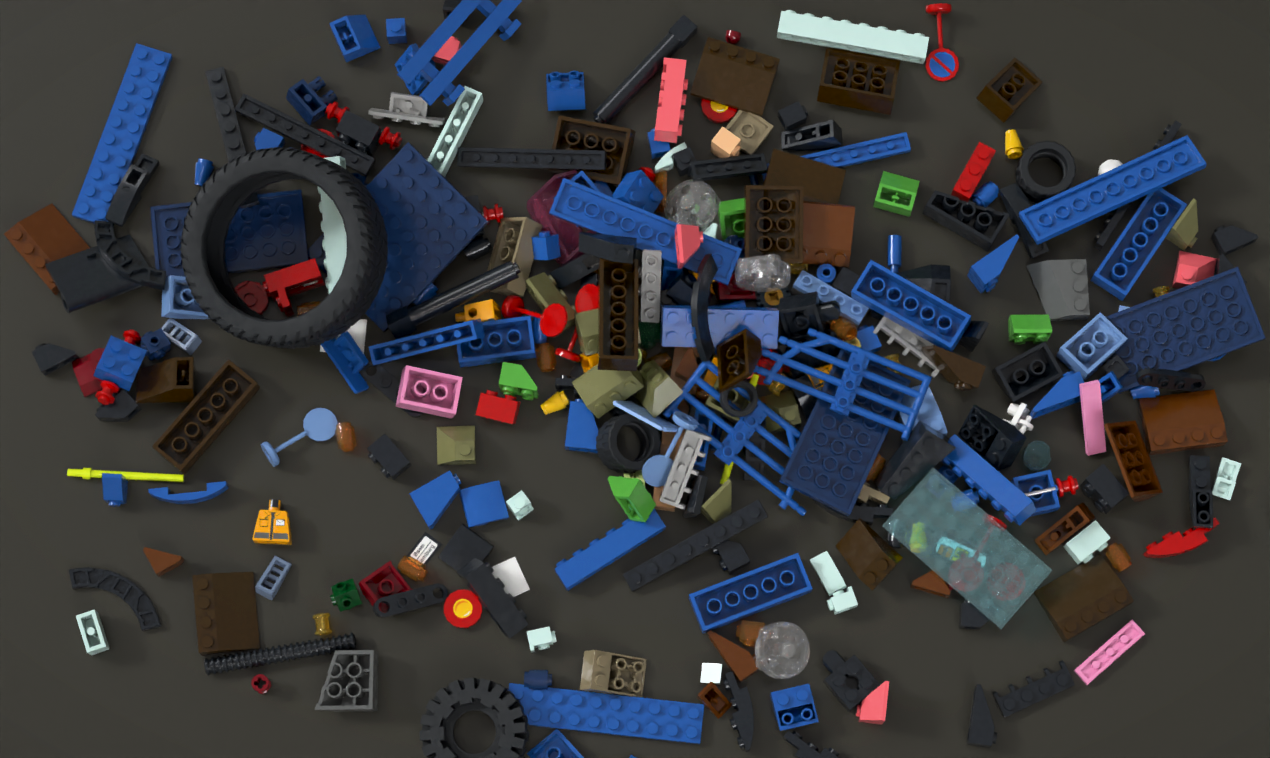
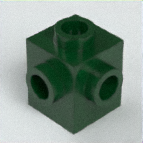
[330,578,362,612]

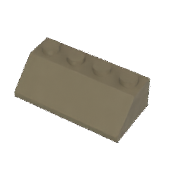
[487,217,542,297]

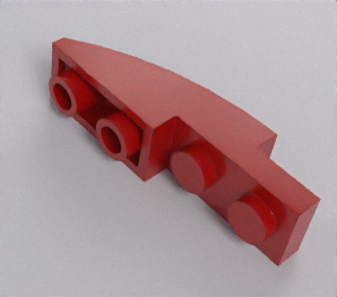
[1143,517,1220,558]

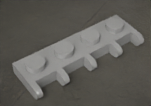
[873,316,939,377]
[659,430,712,510]

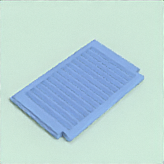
[613,400,679,432]

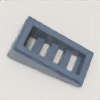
[162,318,202,355]
[255,556,292,600]

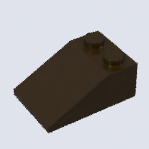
[976,58,1043,123]
[716,329,762,392]
[921,345,986,391]
[836,518,903,591]

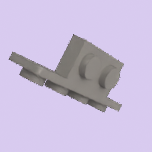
[368,92,445,127]
[638,249,662,323]

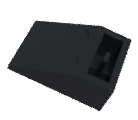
[958,405,1027,471]

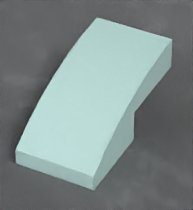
[655,142,687,176]
[1212,457,1241,500]
[810,551,847,596]

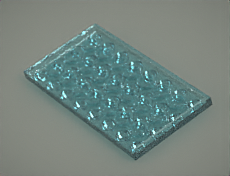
[882,468,1052,629]

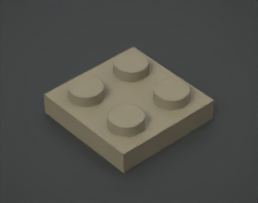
[726,110,774,155]

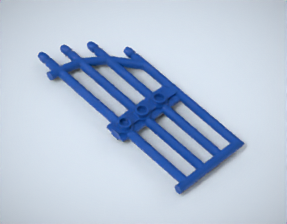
[753,328,932,441]
[662,360,807,516]

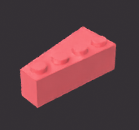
[654,57,688,143]

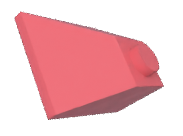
[675,224,703,269]
[1172,251,1217,289]
[856,681,889,725]

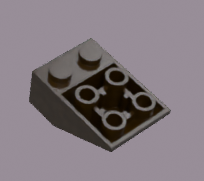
[136,357,195,403]

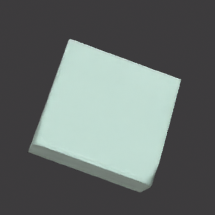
[700,663,722,685]

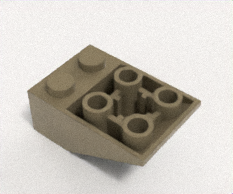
[580,650,647,698]

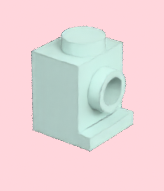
[506,490,534,521]
[826,586,858,615]
[526,626,557,653]

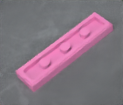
[1079,380,1106,456]
[1074,619,1145,685]

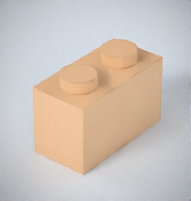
[710,127,741,158]

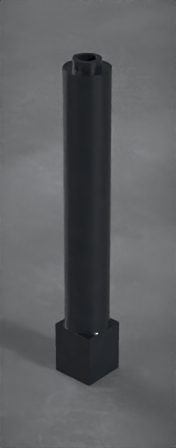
[593,14,698,124]
[386,260,521,339]

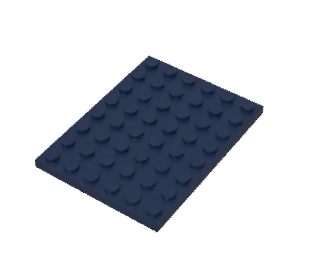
[307,142,489,332]

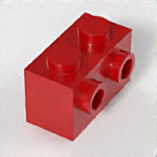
[476,390,521,424]

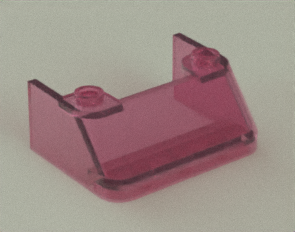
[527,170,596,265]

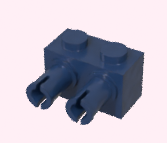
[286,76,338,126]

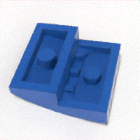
[459,480,509,528]

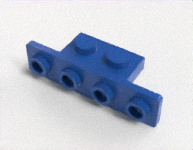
[321,331,369,394]

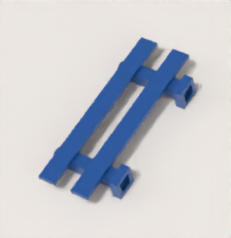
[397,0,522,106]

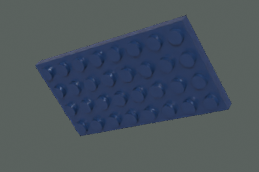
[150,190,309,277]
[1106,267,1266,394]
[779,348,911,516]

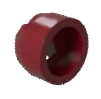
[725,30,741,45]

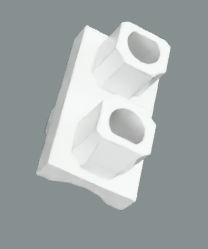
[1003,402,1034,434]

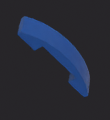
[148,481,229,504]

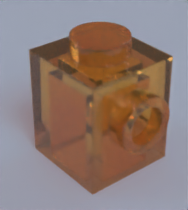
[736,620,765,647]

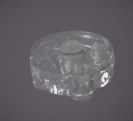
[664,180,721,232]
[735,254,791,292]
[755,622,810,679]

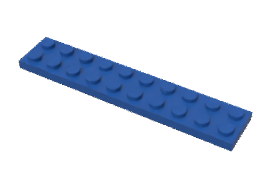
[72,43,173,224]
[1019,135,1207,245]
[549,178,742,285]
[509,683,704,744]

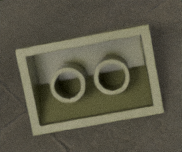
[525,272,577,334]
[574,308,641,356]
[636,359,683,418]
[572,364,644,418]

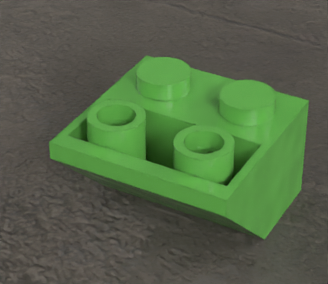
[873,171,920,217]
[1008,315,1052,344]
[499,362,539,400]
[608,476,656,522]

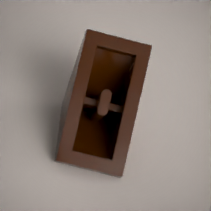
[675,347,701,388]
[143,547,184,577]
[910,568,950,598]
[697,681,732,719]

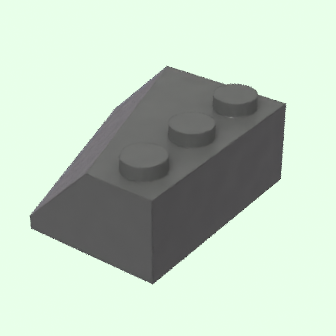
[1026,259,1090,321]
[315,650,379,712]

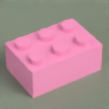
[396,365,463,419]

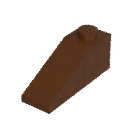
[1034,502,1095,555]
[707,630,760,683]

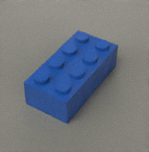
[457,316,536,368]

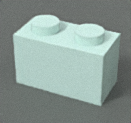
[1063,520,1110,565]
[76,609,110,656]

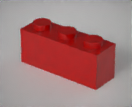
[951,142,996,202]

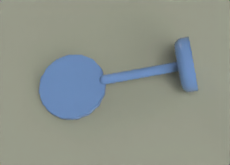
[261,408,338,467]
[642,411,699,487]

